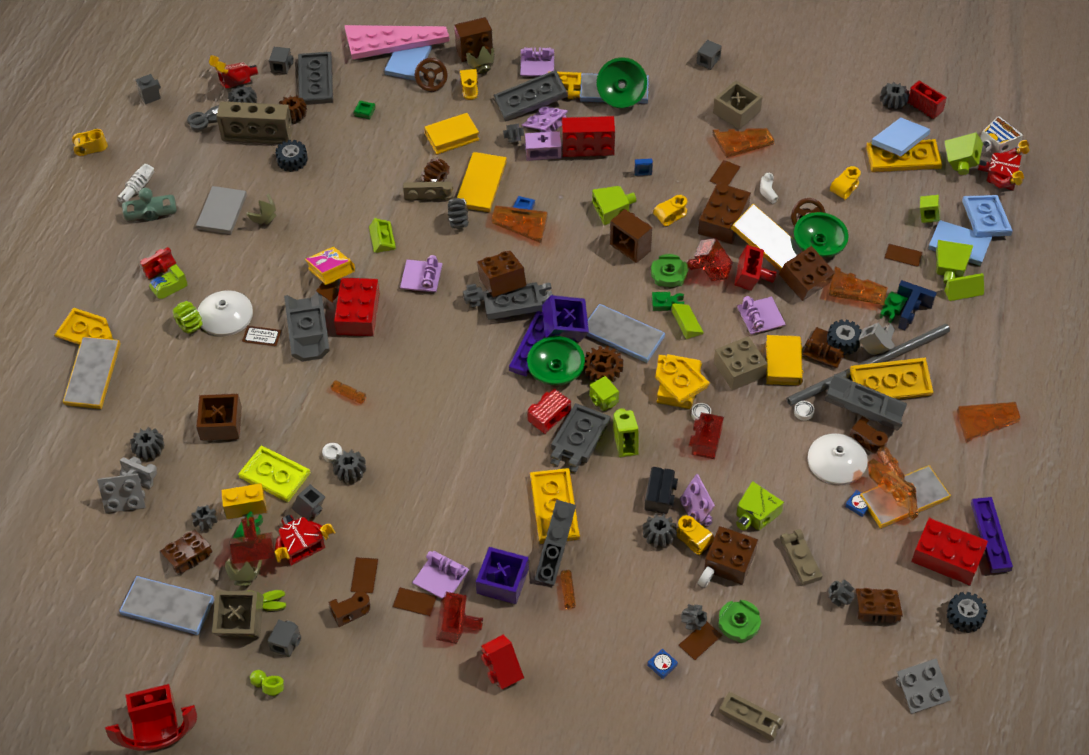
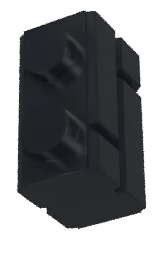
[644,467,678,514]

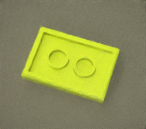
[238,445,311,502]

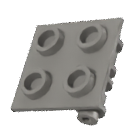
[97,474,146,513]
[895,658,951,714]

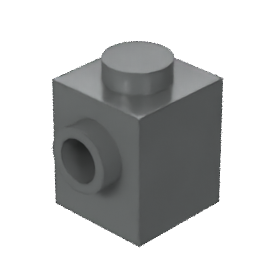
[269,47,294,74]
[135,74,161,105]
[292,484,325,520]
[268,619,301,657]

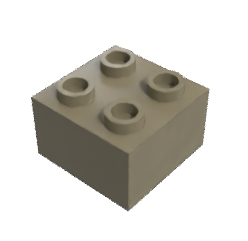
[713,80,763,129]
[714,336,768,391]
[212,591,264,638]

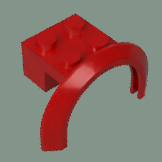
[105,684,197,751]

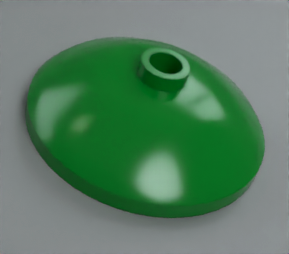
[596,57,647,108]
[794,212,849,258]
[527,336,585,386]

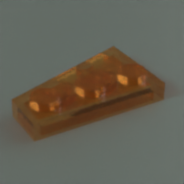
[712,128,774,158]
[492,205,548,243]
[828,266,888,305]
[957,402,1020,443]
[867,458,918,521]

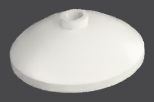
[197,290,253,336]
[808,434,868,485]

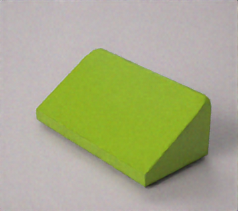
[369,218,396,253]
[945,273,984,301]
[672,303,704,339]

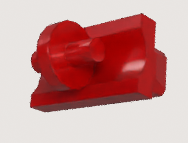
[140,247,176,279]

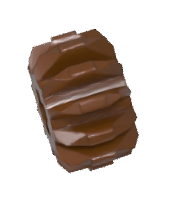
[279,95,307,123]
[421,157,450,182]

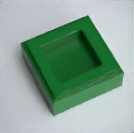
[353,100,376,120]

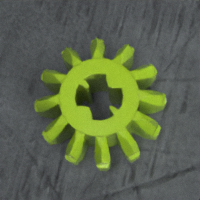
[172,301,203,334]

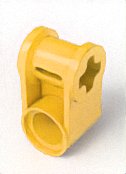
[460,69,478,100]
[72,129,108,156]
[830,166,861,200]
[653,195,687,226]
[676,515,714,555]

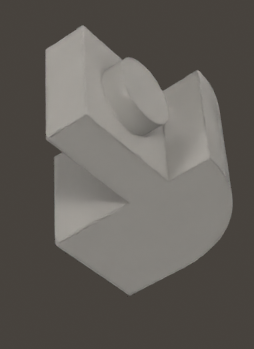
[859,322,895,356]

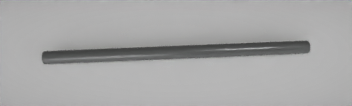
[786,324,950,406]

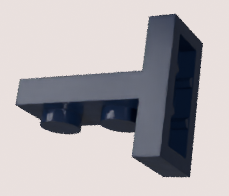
[897,280,937,330]

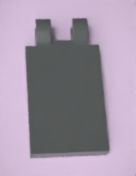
[483,282,553,320]
[550,403,611,473]

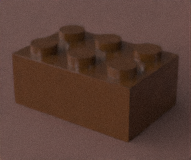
[698,182,751,244]

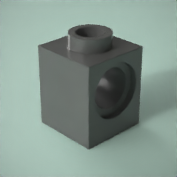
[696,40,722,70]

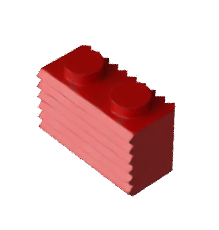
[908,80,947,119]
[527,389,571,434]

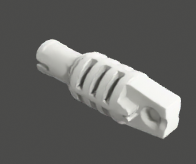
[117,163,154,203]

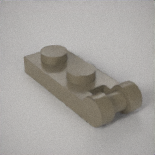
[403,182,454,201]
[780,529,822,586]
[719,692,784,741]

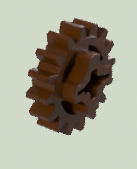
[583,346,624,382]

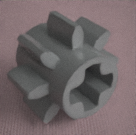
[503,123,524,142]
[463,284,484,307]
[192,505,218,531]
[828,579,855,607]
[681,604,707,630]

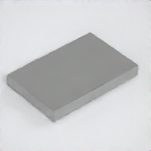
[196,186,247,234]

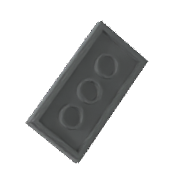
[298,52,333,105]
[494,70,568,122]

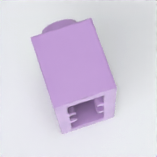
[525,131,561,161]

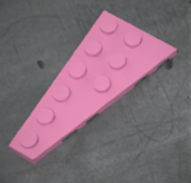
[344,25,450,60]

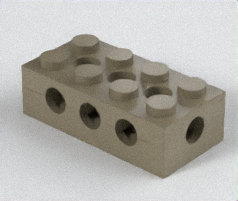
[216,101,293,144]

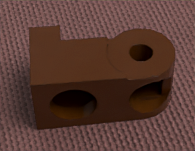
[849,416,888,454]
[329,591,371,627]

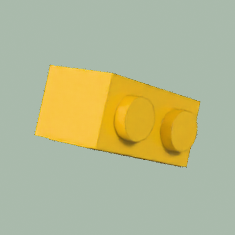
[221,483,267,520]

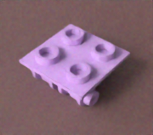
[521,47,554,76]
[522,106,568,133]
[400,255,442,292]
[737,296,786,335]
[680,474,715,526]
[412,551,469,602]

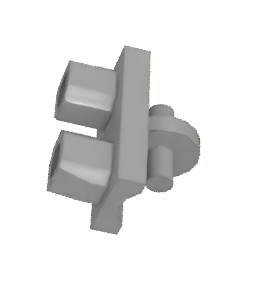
[120,456,157,489]

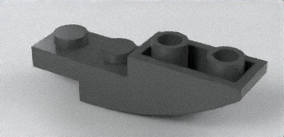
[534,500,576,585]

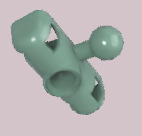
[122,188,177,221]

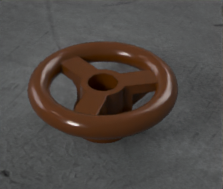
[414,58,448,92]
[791,198,826,227]

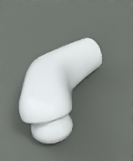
[760,173,778,204]

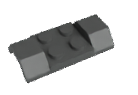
[284,292,330,362]
[824,374,907,431]

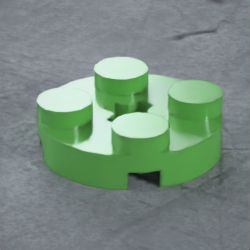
[651,254,688,287]
[718,600,761,643]

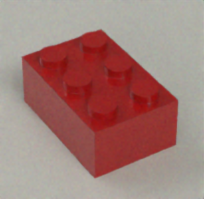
[562,116,615,157]
[334,278,380,337]
[911,518,988,586]

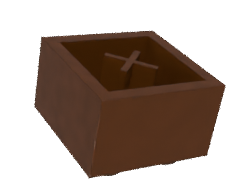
[454,17,493,62]
[610,209,652,263]
[779,246,835,301]
[477,250,527,297]
[196,394,242,441]
[704,526,758,585]

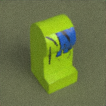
[149,264,188,299]

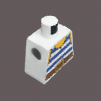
[980,116,1023,154]

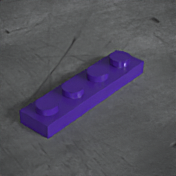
[509,311,545,377]
[971,497,1013,573]

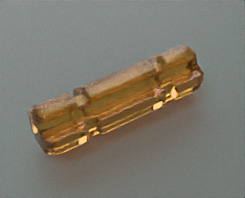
[331,380,366,404]
[560,570,576,609]

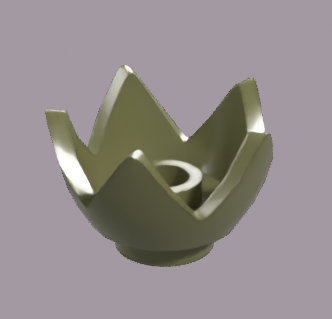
[466,47,494,74]
[246,193,277,225]
[225,558,262,586]

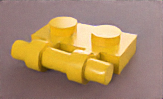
[548,71,581,99]

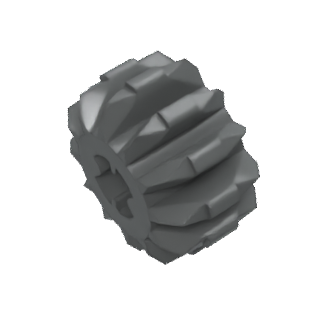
[880,82,909,110]
[228,85,257,103]
[448,198,469,229]
[130,427,165,461]
[332,449,366,484]
[643,513,677,548]

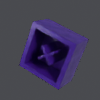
[542,295,589,342]
[476,547,529,604]

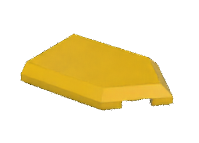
[54,308,113,345]
[655,355,710,404]

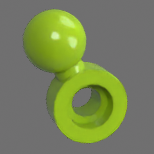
[250,670,284,696]

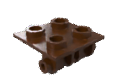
[802,327,844,368]
[160,529,213,574]
[856,588,903,623]

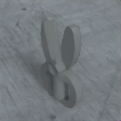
[187,105,219,130]

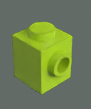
[920,195,940,223]
[590,376,619,411]

